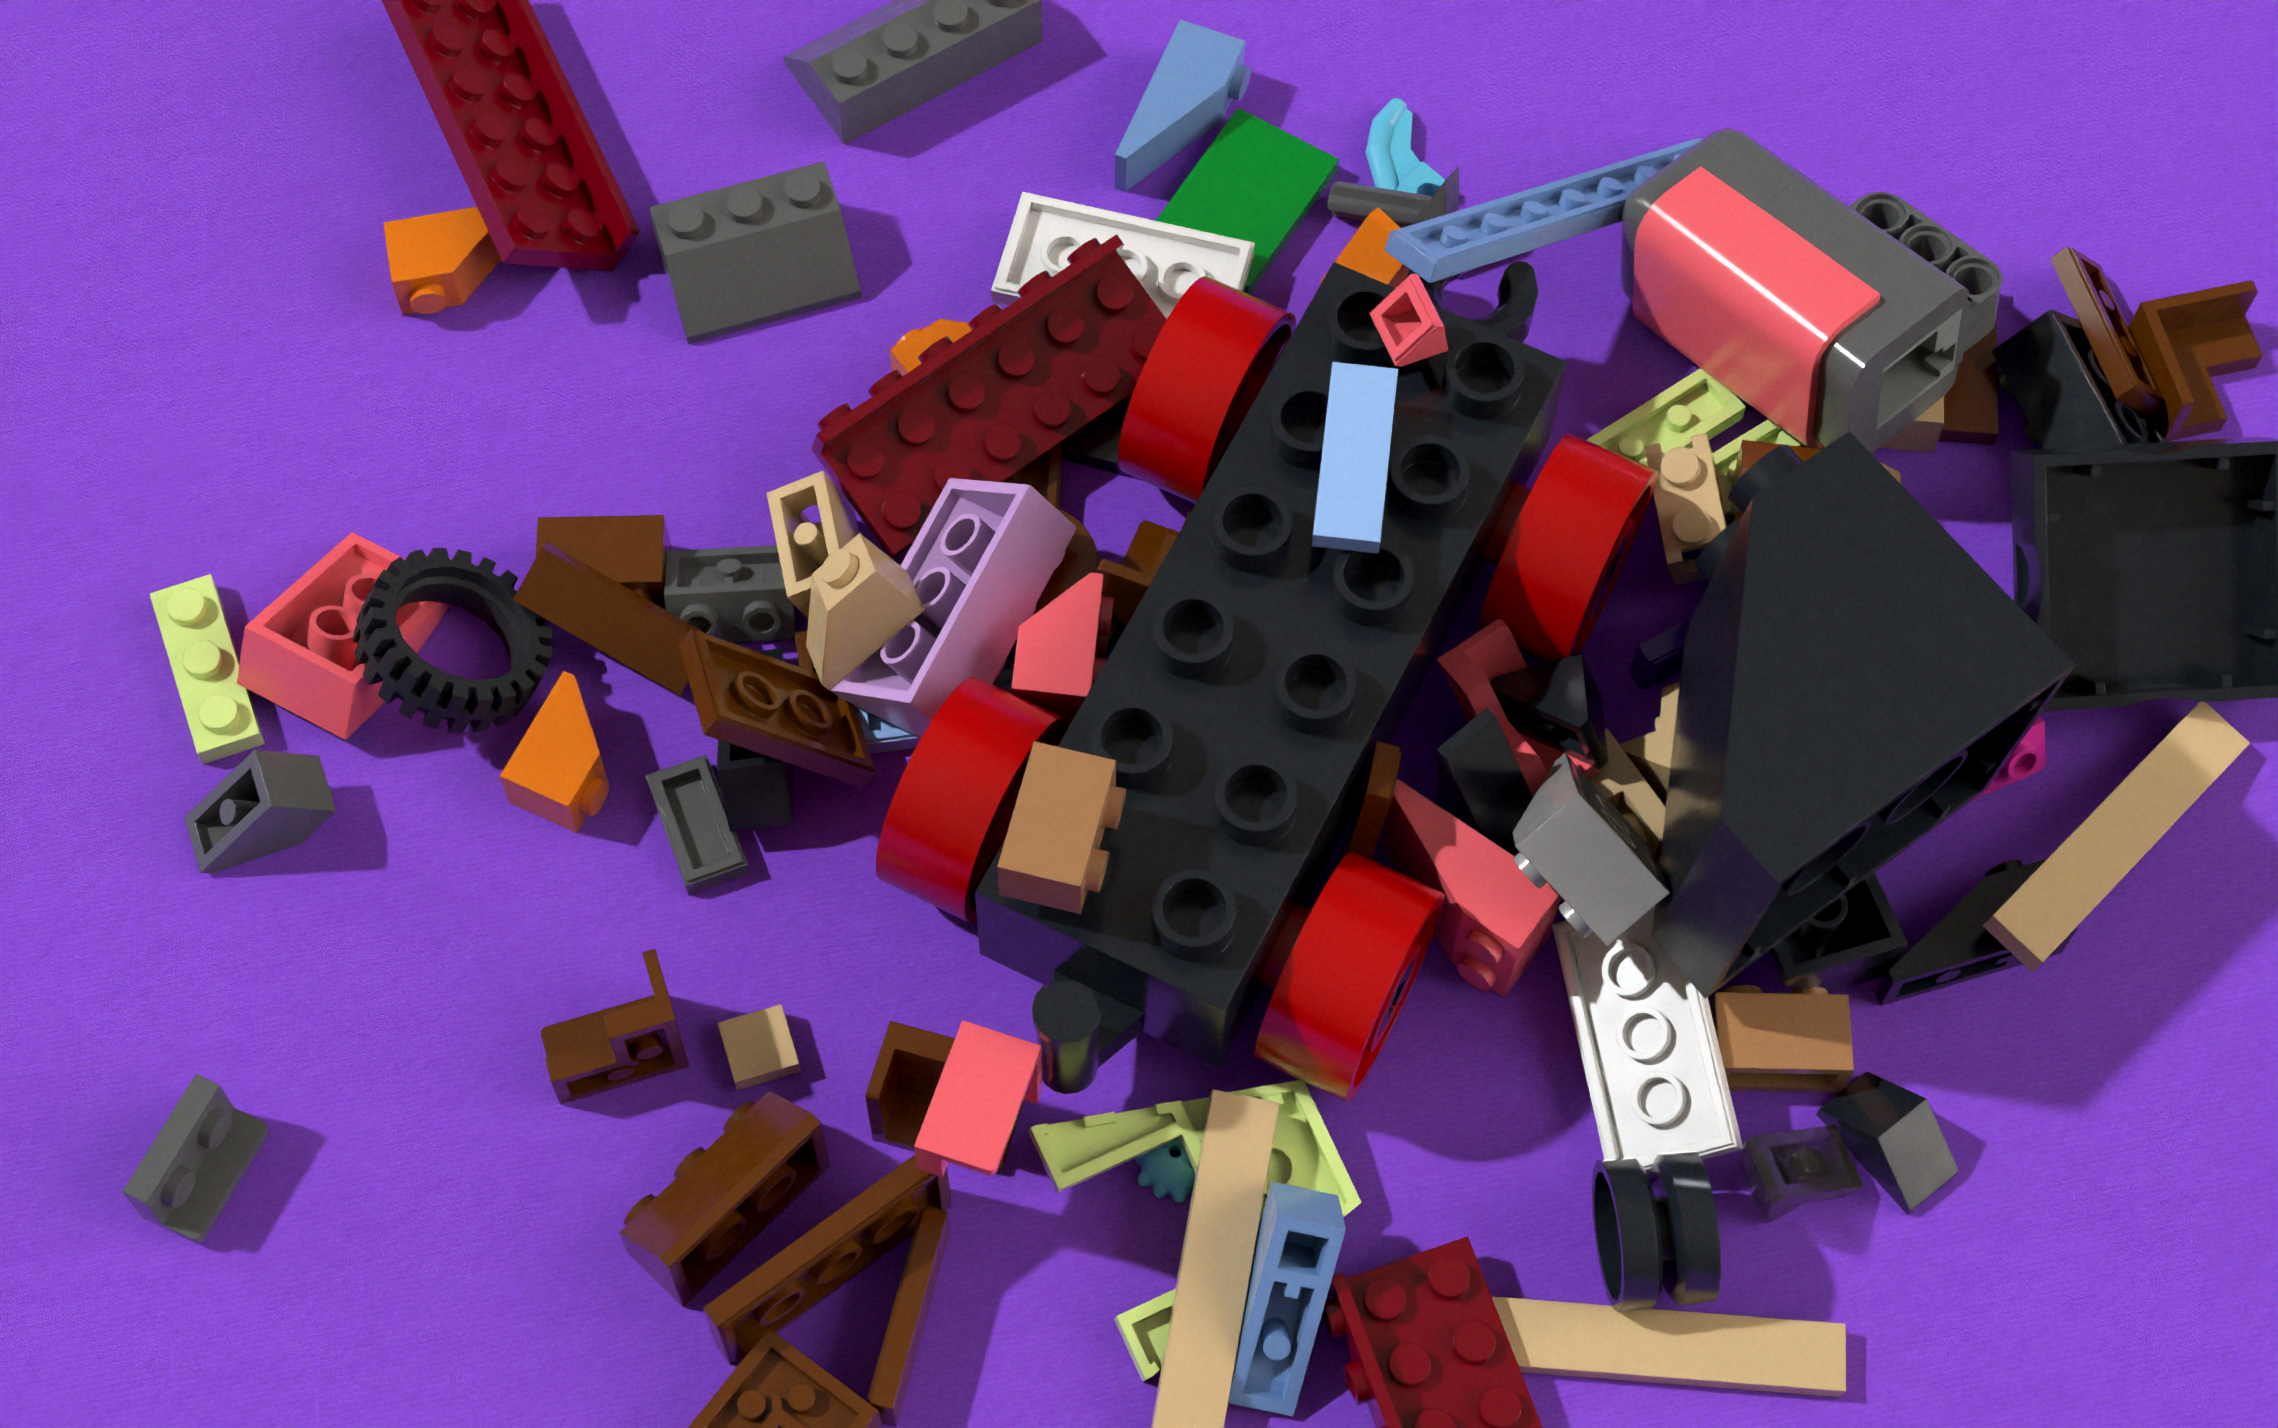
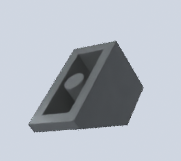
[184,750,336,874]

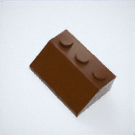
[619,1091,830,1307]

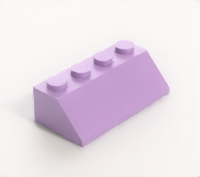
[831,478,1077,737]

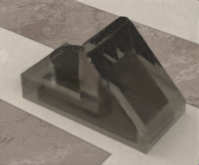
[1738,1124,1864,1223]

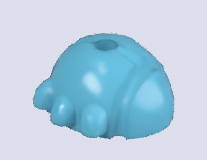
[1136,1138,1196,1203]

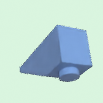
[1114,19,1251,192]
[1228,1181,1346,1416]

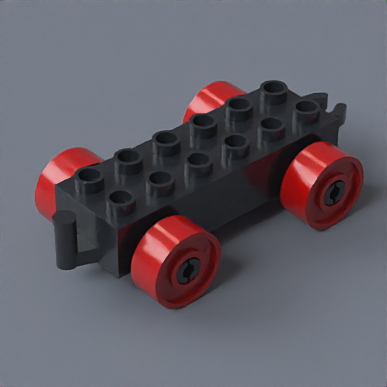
[876,261,1658,1103]

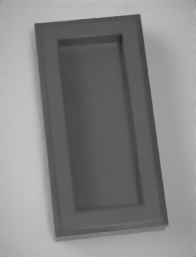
[645,755,750,895]

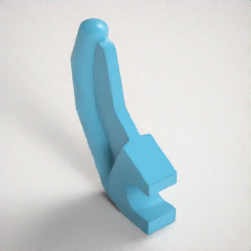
[1365,98,1445,196]

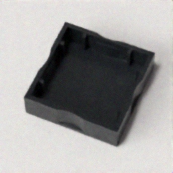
[2011,437,2278,712]

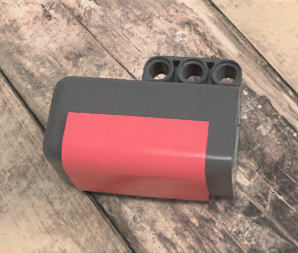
[1621,128,2003,454]

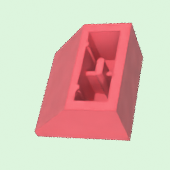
[1011,573,1114,726]

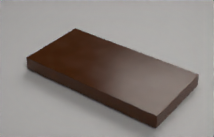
[703,1155,951,1365]

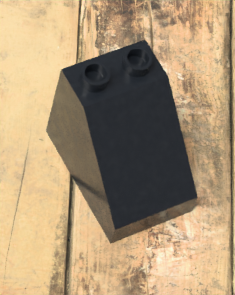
[1652,431,2075,999]

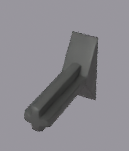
[1327,166,1459,227]

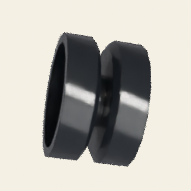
[1592,1150,1721,1312]

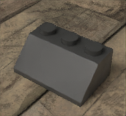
[649,161,862,344]

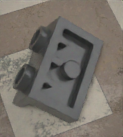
[664,545,796,643]
[122,1074,269,1244]

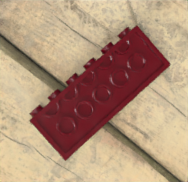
[382,0,640,272]
[811,235,1167,560]
[1322,1236,1543,1428]

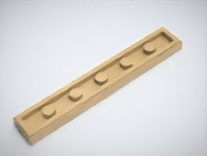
[1982,702,2250,972]
[1151,1089,1280,1428]
[1492,1296,1846,1397]

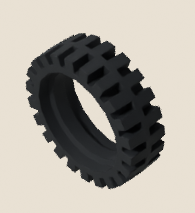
[353,548,553,733]

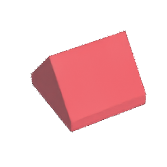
[1369,274,1448,367]

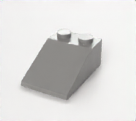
[1513,753,1669,946]

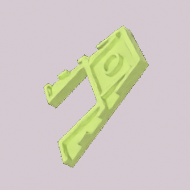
[1028,1080,1362,1382]

